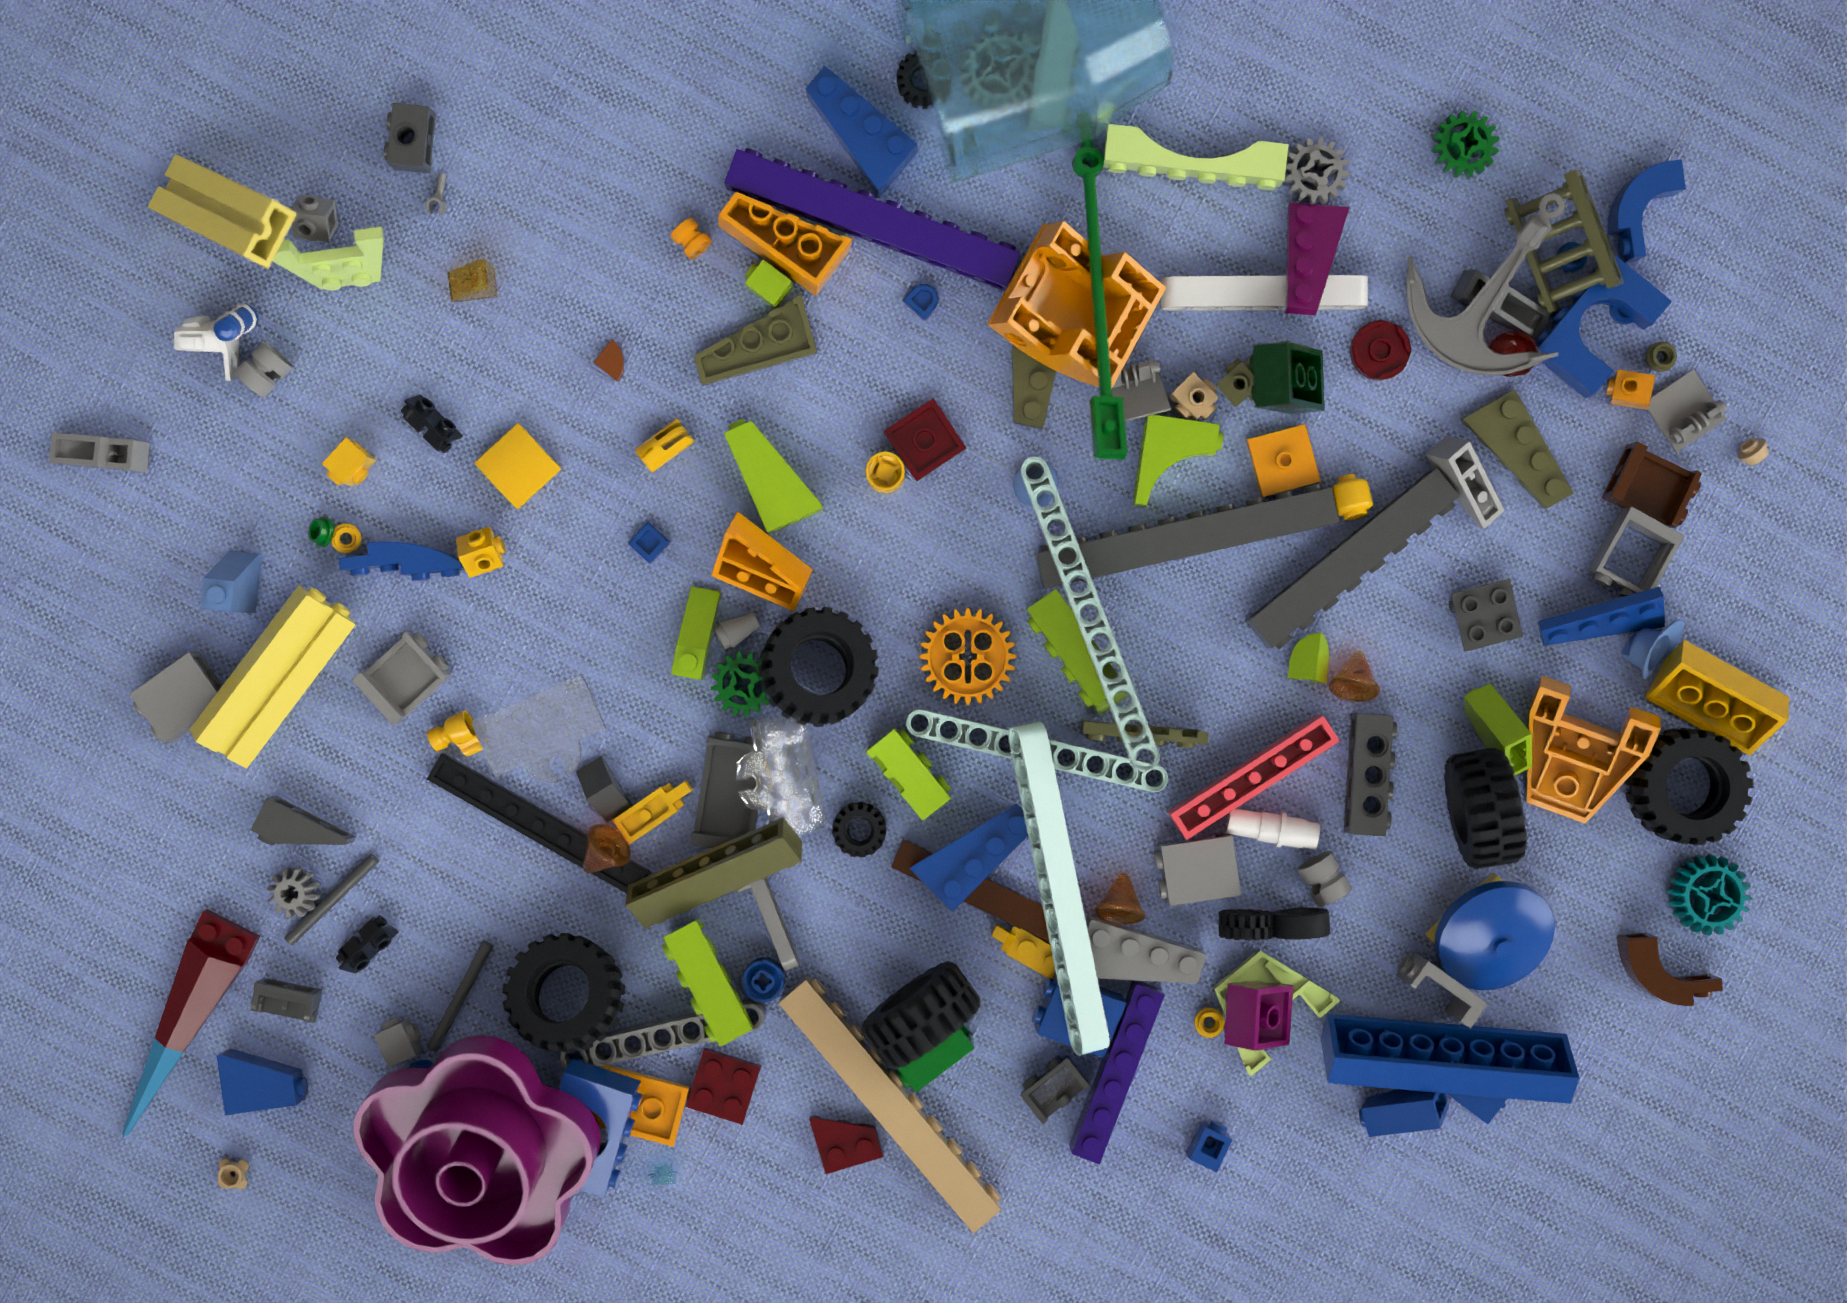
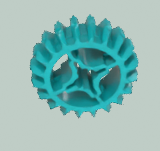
[1666,854,1753,936]

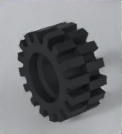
[897,49,951,109]
[832,802,887,858]
[1219,909,1274,941]

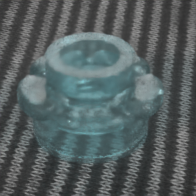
[648,1165,678,1186]

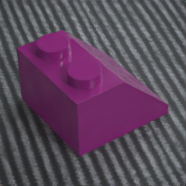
[1224,981,1293,1051]

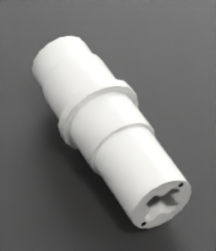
[1225,808,1320,850]

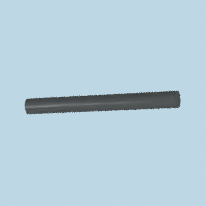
[284,854,379,945]
[427,941,494,1052]

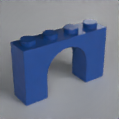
[1531,255,1672,399]
[559,1059,642,1198]

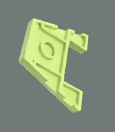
[272,226,384,291]
[1213,949,1340,1076]

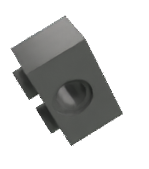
[384,103,436,173]

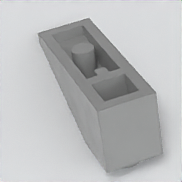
[1425,436,1505,529]

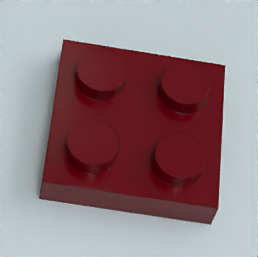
[883,398,966,482]
[686,1048,762,1125]

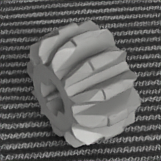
[267,867,321,918]

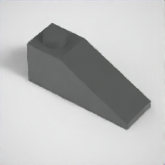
[251,796,356,845]

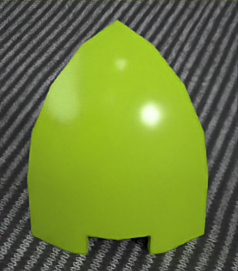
[1287,632,1329,684]

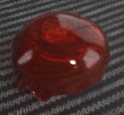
[1488,331,1538,377]

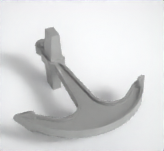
[1406,194,1566,375]

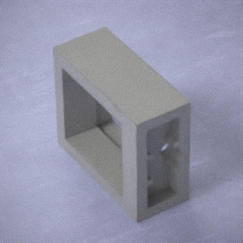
[1587,507,1684,597]

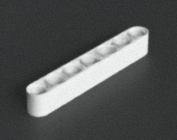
[1161,275,1368,311]

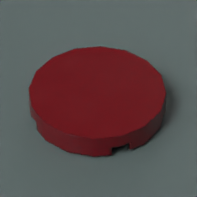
[1349,320,1411,381]

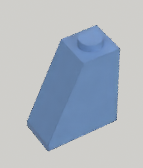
[200,551,261,613]

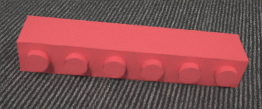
[1166,714,1340,840]

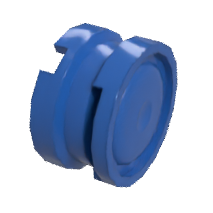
[742,957,785,1003]

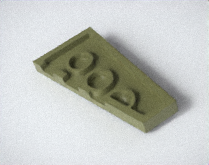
[694,295,818,386]

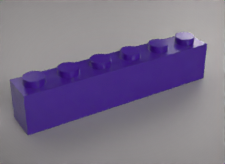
[1069,980,1165,1165]

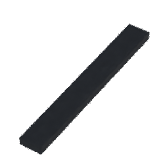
[427,753,650,894]

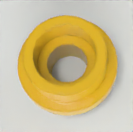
[331,523,362,553]
[1194,1007,1225,1038]

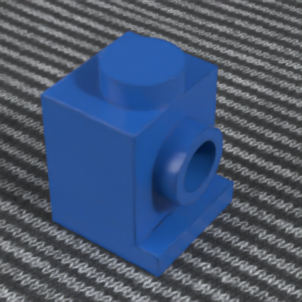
[1186,1120,1232,1173]

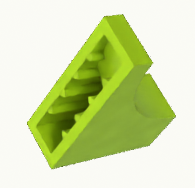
[1132,415,1224,507]

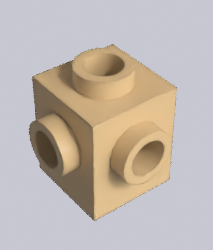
[1169,372,1219,421]

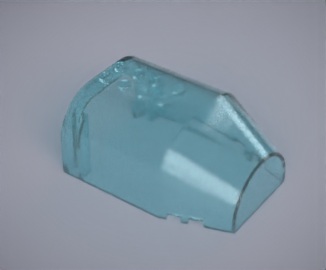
[896,0,1173,184]

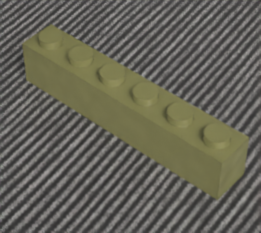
[625,817,802,928]

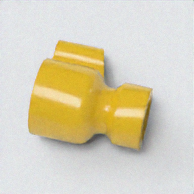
[427,710,485,757]

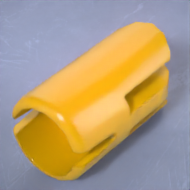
[635,418,695,473]

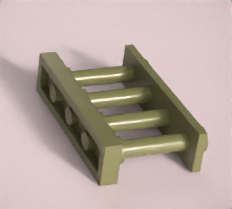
[1504,169,1624,313]

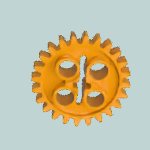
[919,608,1017,705]

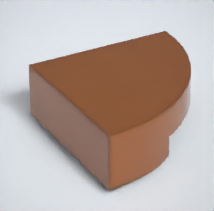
[594,339,624,382]

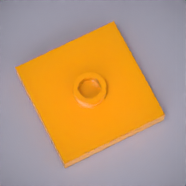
[1246,424,1321,497]

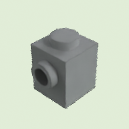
[374,1017,423,1068]

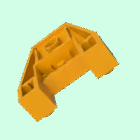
[1526,675,1661,824]

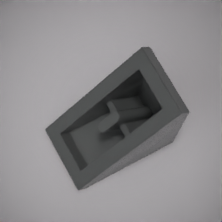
[576,756,633,822]

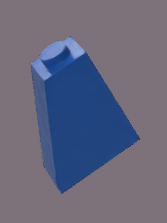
[217,1049,308,1115]
[1359,1089,1449,1137]

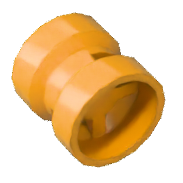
[670,217,712,260]

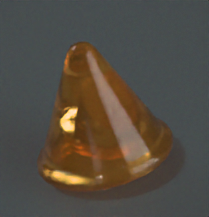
[1329,651,1380,702]
[583,824,631,873]
[1095,873,1146,924]

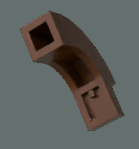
[1617,932,1723,1006]

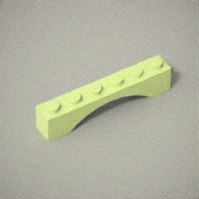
[1103,124,1289,190]

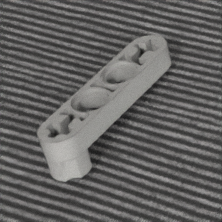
[737,878,800,971]

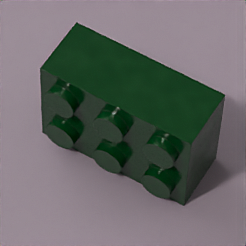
[1250,341,1325,414]

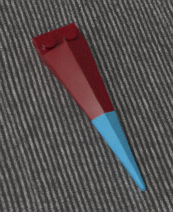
[122,909,260,1137]

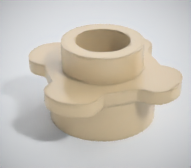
[217,1158,249,1190]

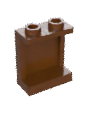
[1602,442,1702,528]

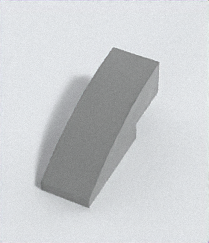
[49,433,150,473]

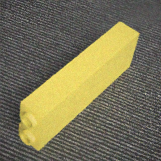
[148,154,297,269]
[189,585,356,769]

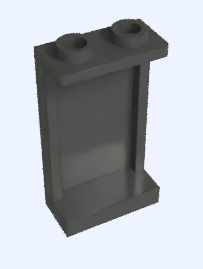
[690,732,769,848]

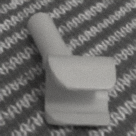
[425,173,447,215]

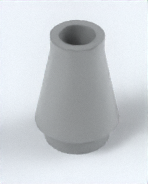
[713,612,760,650]

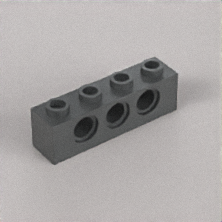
[1344,713,1397,836]

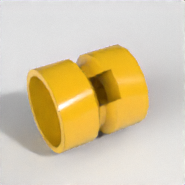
[865,451,905,494]

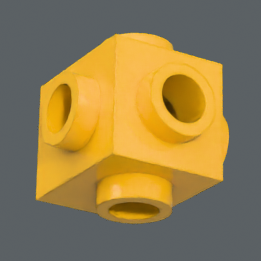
[456,526,506,578]

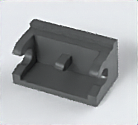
[251,978,322,1023]

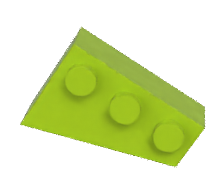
[866,727,952,821]

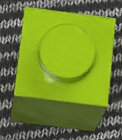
[745,259,794,309]

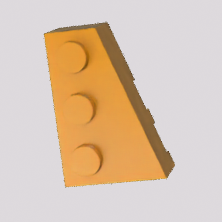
[711,511,813,611]

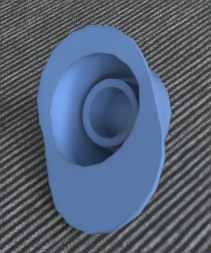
[1622,619,1684,679]

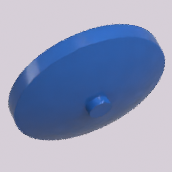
[1434,881,1555,990]

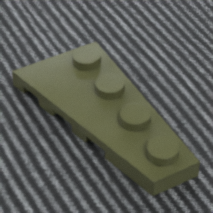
[1012,344,1056,430]
[1460,389,1574,509]
[1081,720,1208,748]

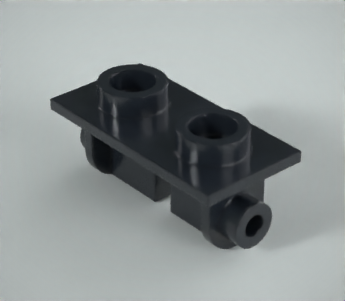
[400,394,463,454]
[336,915,398,974]

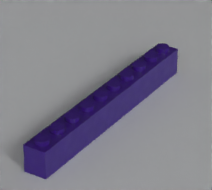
[724,148,1020,291]

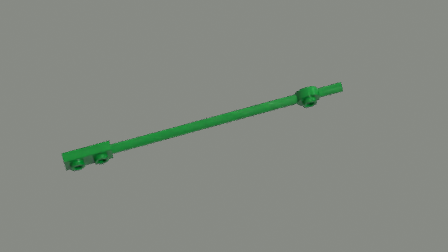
[1072,120,1128,460]

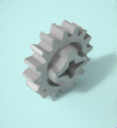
[1284,137,1350,205]

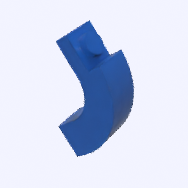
[1607,159,1686,263]

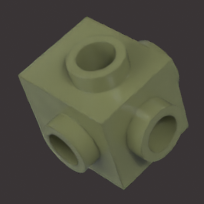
[1216,356,1254,407]

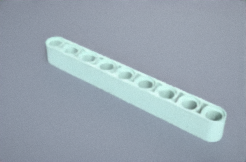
[906,709,1168,792]

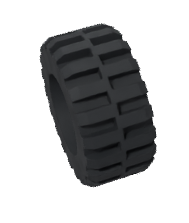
[759,607,879,727]
[1624,728,1754,845]
[1444,748,1527,869]
[502,933,625,1054]
[862,961,980,1069]

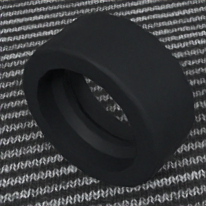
[1273,908,1330,940]

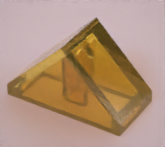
[447,259,498,302]

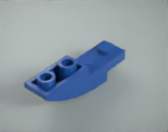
[339,541,465,581]

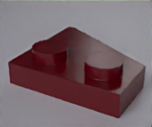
[809,1115,883,1174]

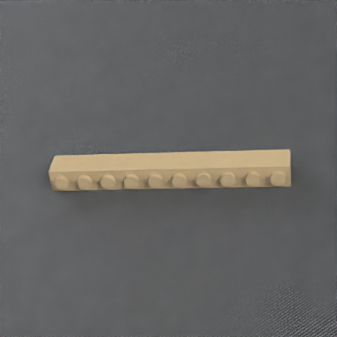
[778,975,1001,1234]

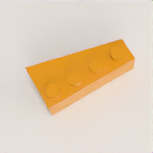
[718,192,852,296]

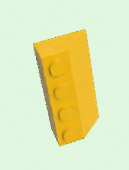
[1645,640,1789,756]

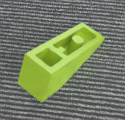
[671,586,721,680]

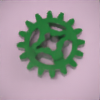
[1431,110,1500,179]
[711,652,770,717]

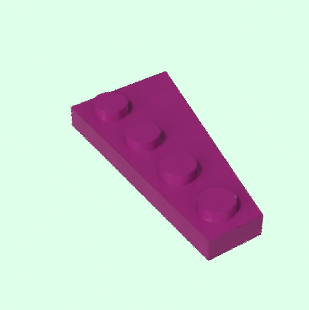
[1285,203,1350,316]

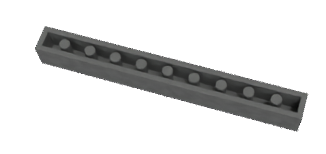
[1035,484,1340,589]

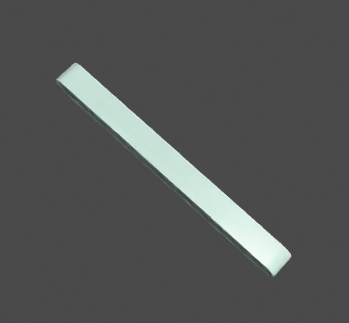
[1021,457,1159,773]
[1008,721,1110,1056]

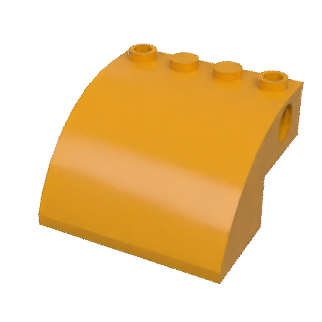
[987,221,1166,387]

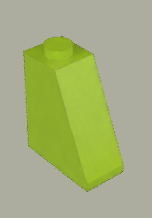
[1464,683,1532,776]

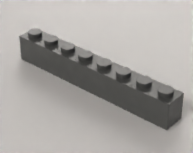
[1245,468,1460,649]

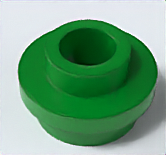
[308,517,335,547]

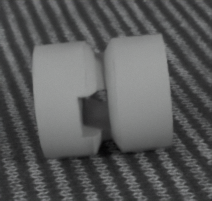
[234,341,294,398]
[1297,851,1352,907]

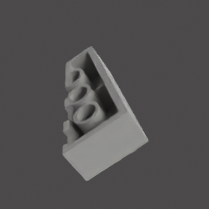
[1086,915,1206,984]

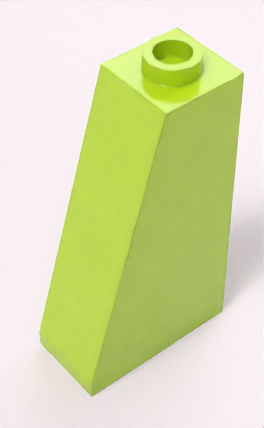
[724,419,824,534]

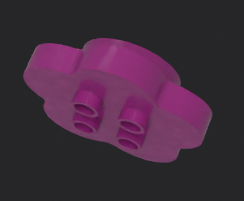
[353,1035,601,1265]

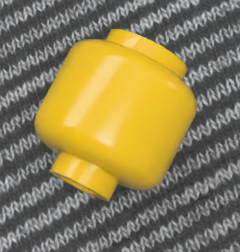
[1332,474,1373,520]

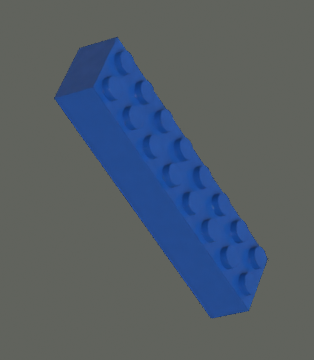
[1321,1013,1580,1104]

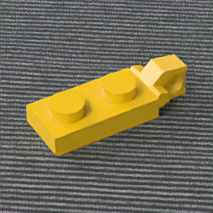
[612,780,694,845]
[991,923,1056,979]

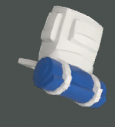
[174,304,259,381]

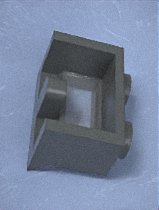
[1020,1055,1090,1124]

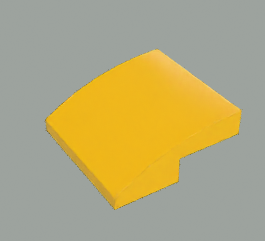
[474,422,561,510]

